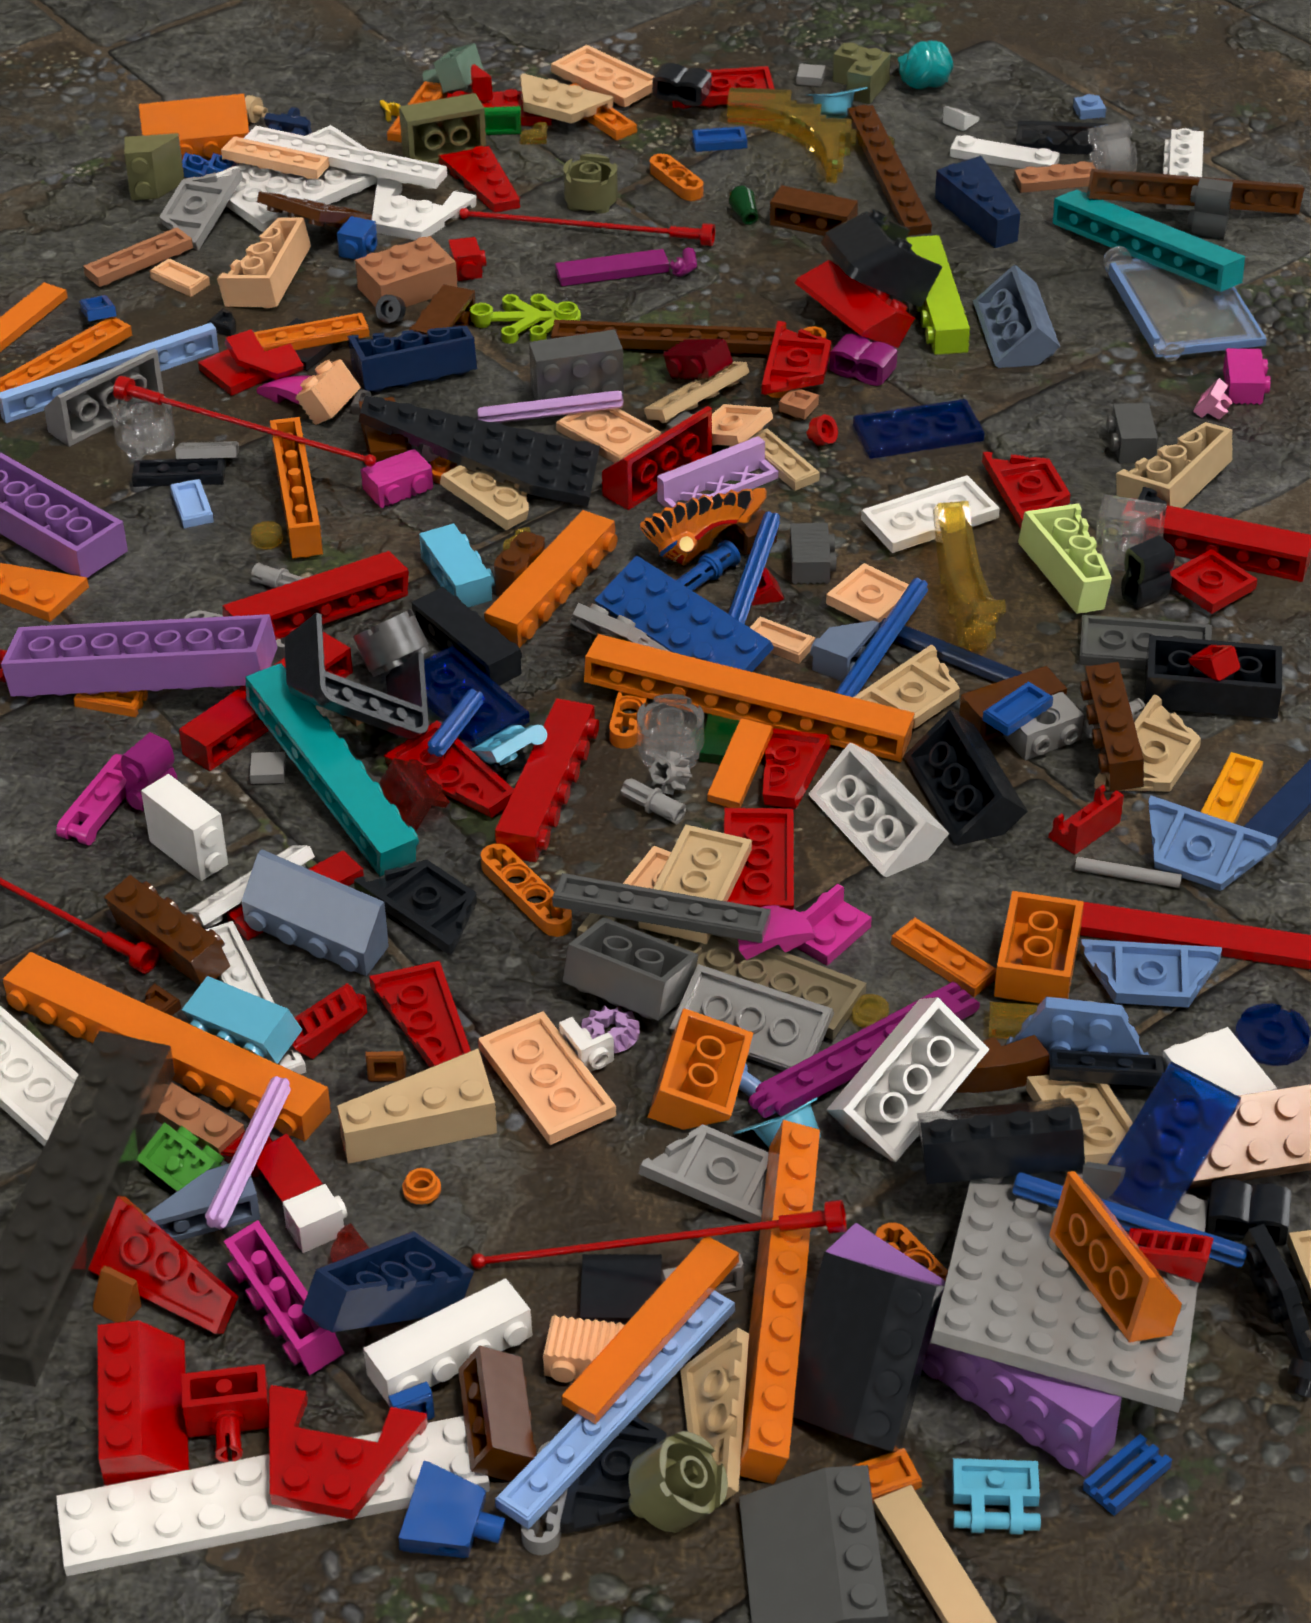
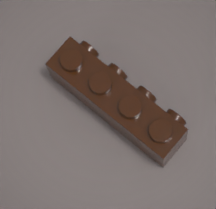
[1080,662,1144,792]
[104,875,231,986]

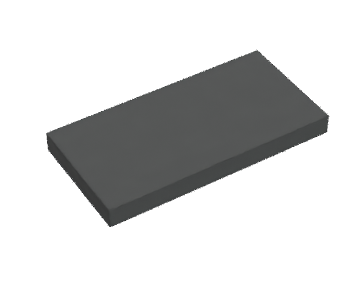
[1079,615,1212,670]

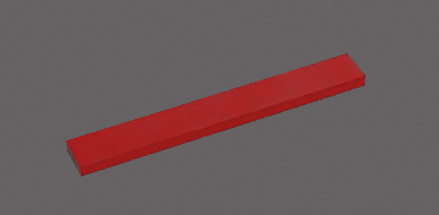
[1080,902,1311,970]

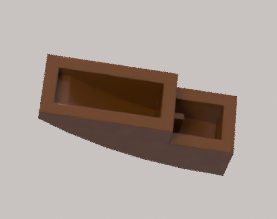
[954,1034,1050,1093]

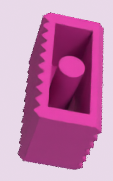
[1223,348,1270,405]
[361,448,433,508]

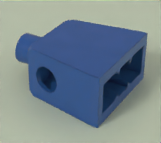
[399,1460,506,1558]

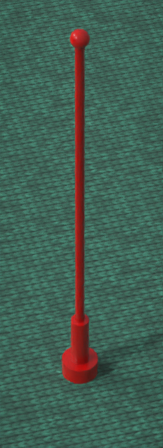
[459,208,715,246]
[113,375,376,467]
[0,878,159,974]
[470,1200,847,1269]

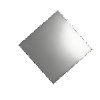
[796,64,825,87]
[250,752,286,784]

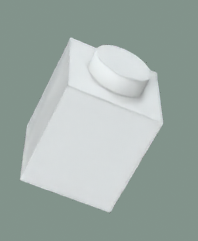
[283,1184,347,1254]

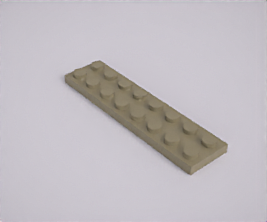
[577,913,867,1040]

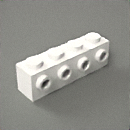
[1163,128,1204,210]
[363,1278,533,1405]

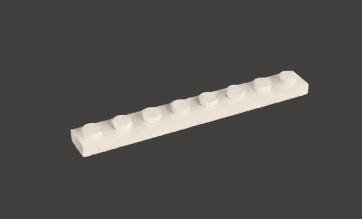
[243,126,447,189]

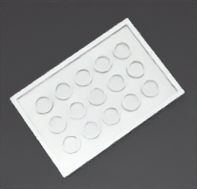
[216,125,387,232]

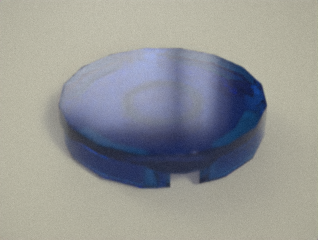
[1235,1003,1311,1066]

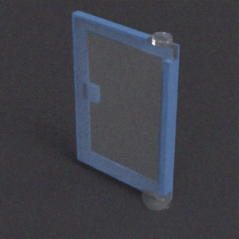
[1103,246,1267,362]

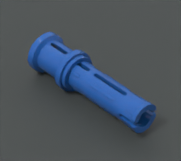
[676,540,741,591]

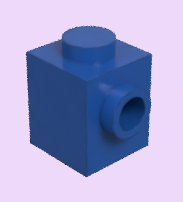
[337,216,378,260]

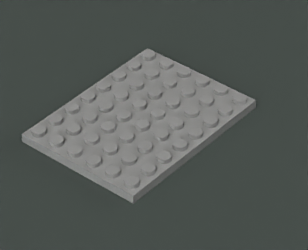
[930,1169,1208,1413]

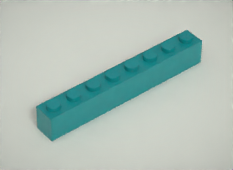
[1053,189,1245,292]
[246,663,419,876]

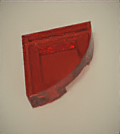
[330,1223,369,1263]

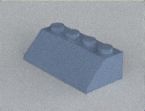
[973,264,1060,368]
[242,849,389,976]

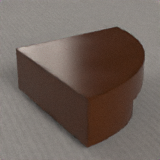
[144,983,181,1016]

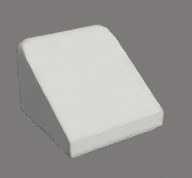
[943,106,979,131]

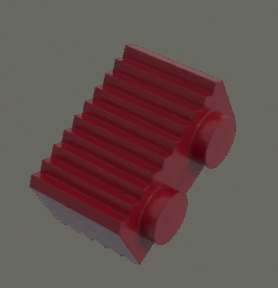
[663,339,733,379]

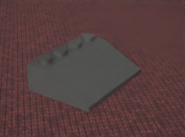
[739,1465,888,1623]

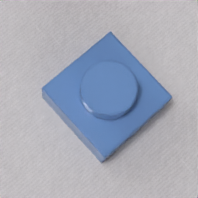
[1073,94,1106,120]

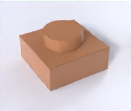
[779,389,819,420]

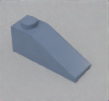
[146,1164,260,1241]

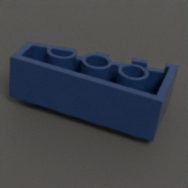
[935,156,1020,249]

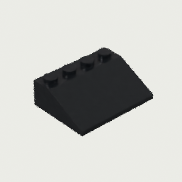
[917,1098,1085,1184]
[793,1252,944,1451]

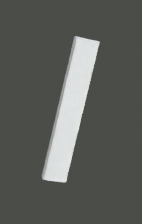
[205,921,306,1074]

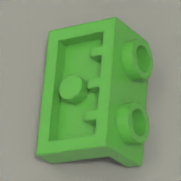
[136,1122,225,1191]

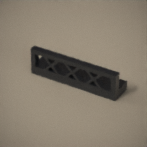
[1016,120,1124,156]

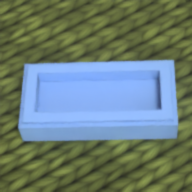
[170,479,214,528]

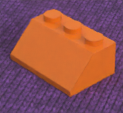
[648,1008,754,1130]

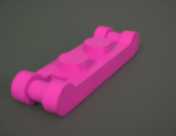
[56,753,127,846]

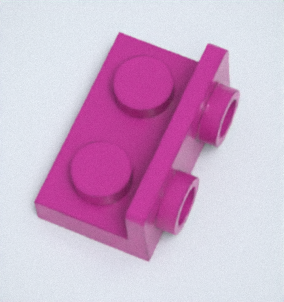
[796,884,872,966]

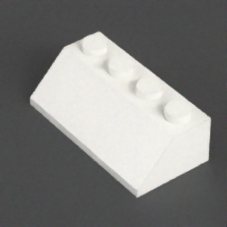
[808,742,949,877]
[826,997,990,1162]

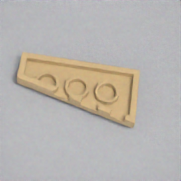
[680,1327,749,1500]

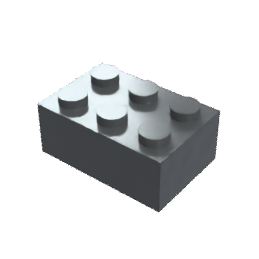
[529,329,624,401]
[563,917,699,1021]

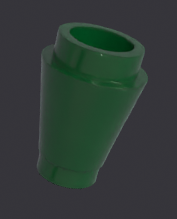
[729,186,758,225]

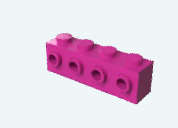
[224,1220,344,1375]

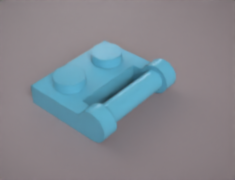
[471,725,547,765]

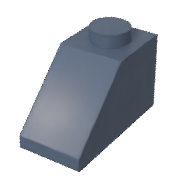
[810,621,879,681]

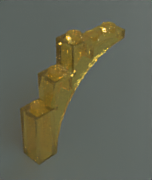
[728,88,857,183]
[932,501,1006,650]

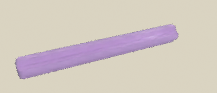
[477,390,623,423]
[205,1076,291,1230]

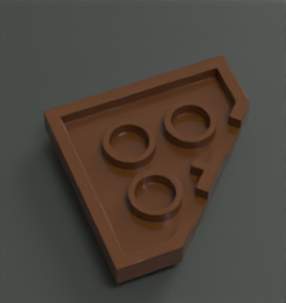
[257,191,372,228]

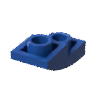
[182,152,238,178]

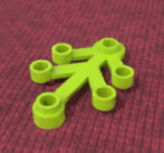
[470,294,581,344]

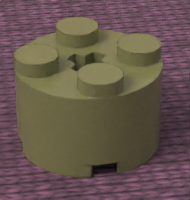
[563,154,618,213]
[629,1431,728,1533]

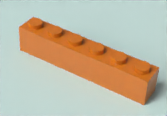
[270,417,323,558]
[484,510,618,648]

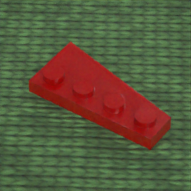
[384,720,514,818]
[369,961,471,1068]

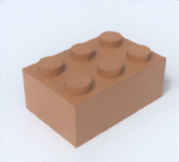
[355,236,457,307]

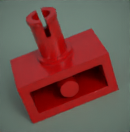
[181,1364,269,1463]

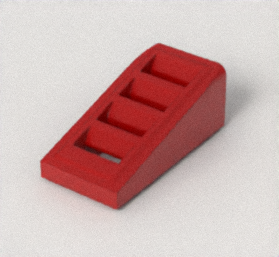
[292,983,364,1059]
[1129,1228,1214,1283]

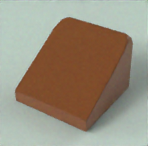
[365,1051,407,1081]
[93,1266,142,1323]

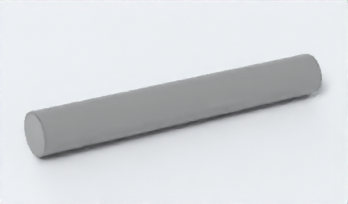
[1075,857,1182,888]

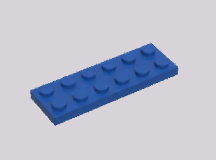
[595,555,774,672]

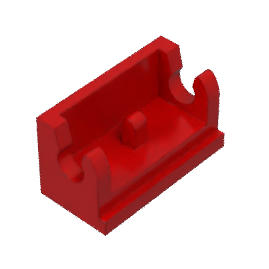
[1049,785,1124,855]
[255,1133,323,1203]

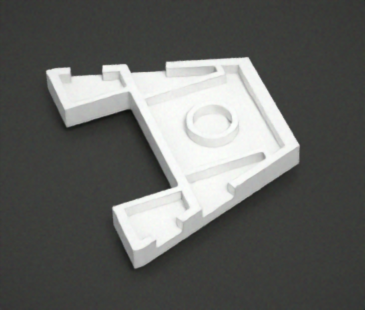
[372,178,477,240]

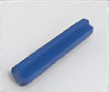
[427,689,483,757]

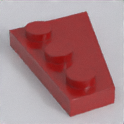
[763,728,830,809]

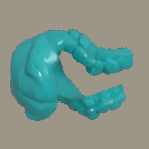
[897,40,953,89]

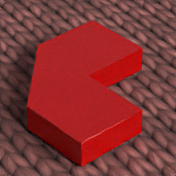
[225,329,304,380]

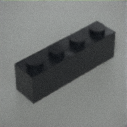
[412,587,522,690]

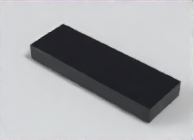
[132,458,226,487]
[1048,1049,1165,1087]

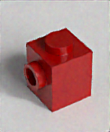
[448,237,486,281]

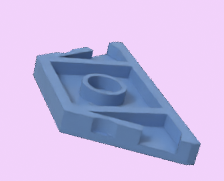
[1149,795,1278,891]
[1080,939,1222,1008]
[1006,997,1149,1055]

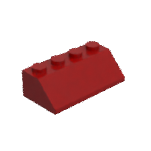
[795,260,915,348]
[602,406,712,511]
[97,1320,190,1486]

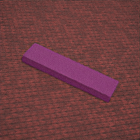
[555,249,669,286]

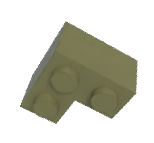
[833,43,891,104]

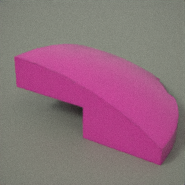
[256,375,310,404]
[738,905,817,960]

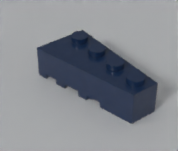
[348,326,477,392]
[302,1231,474,1333]

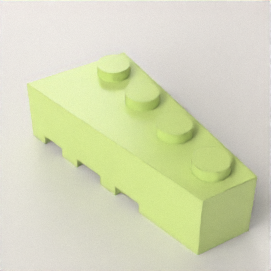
[1018,503,1112,614]

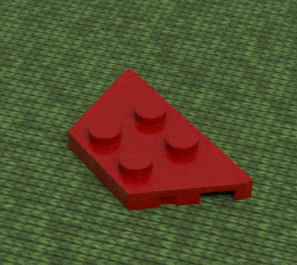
[761,321,831,394]
[982,452,1071,528]

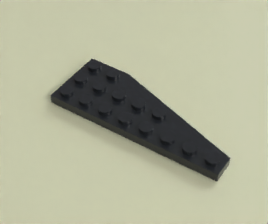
[359,396,600,507]

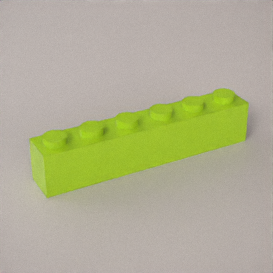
[906,235,970,355]

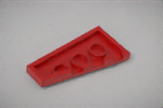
[438,146,520,213]
[88,1196,239,1334]

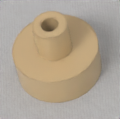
[245,95,268,123]

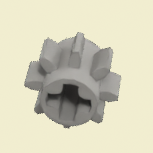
[649,751,692,795]

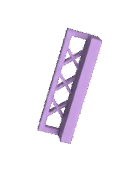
[657,436,779,508]

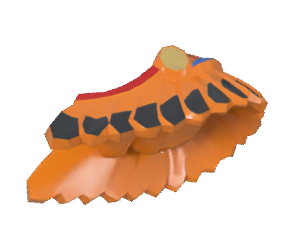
[640,488,767,566]

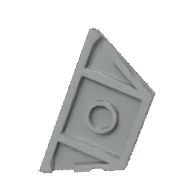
[159,169,243,250]
[570,603,670,652]
[639,1124,769,1223]

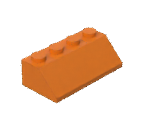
[138,94,249,160]
[1049,1171,1182,1342]

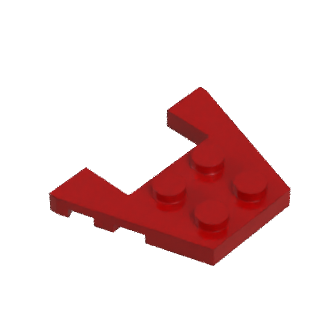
[269,1385,428,1520]

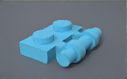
[952,1458,1041,1535]

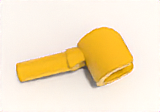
[379,100,400,121]

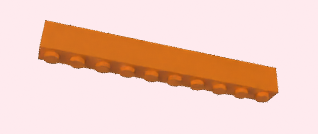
[584,634,915,762]
[3,952,331,1142]
[740,1120,820,1485]

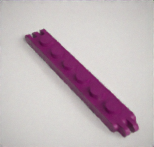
[748,982,980,1118]

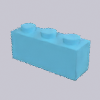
[419,523,495,608]
[182,976,302,1064]

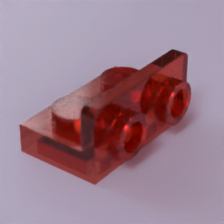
[379,758,450,832]

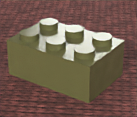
[399,93,486,164]

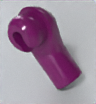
[670,248,697,277]

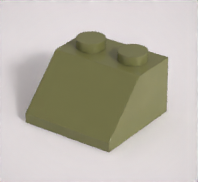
[124,133,184,201]

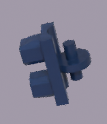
[264,107,312,136]

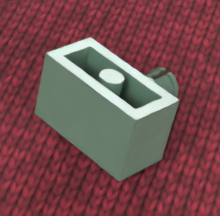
[423,43,484,93]

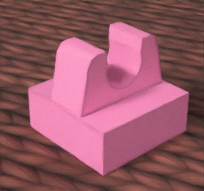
[1193,378,1232,420]

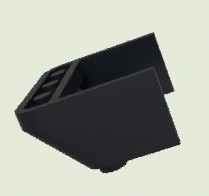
[821,209,942,307]
[284,612,429,739]

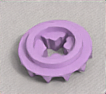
[581,1005,640,1053]

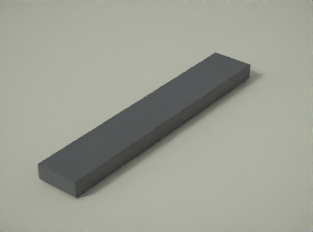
[552,873,771,943]

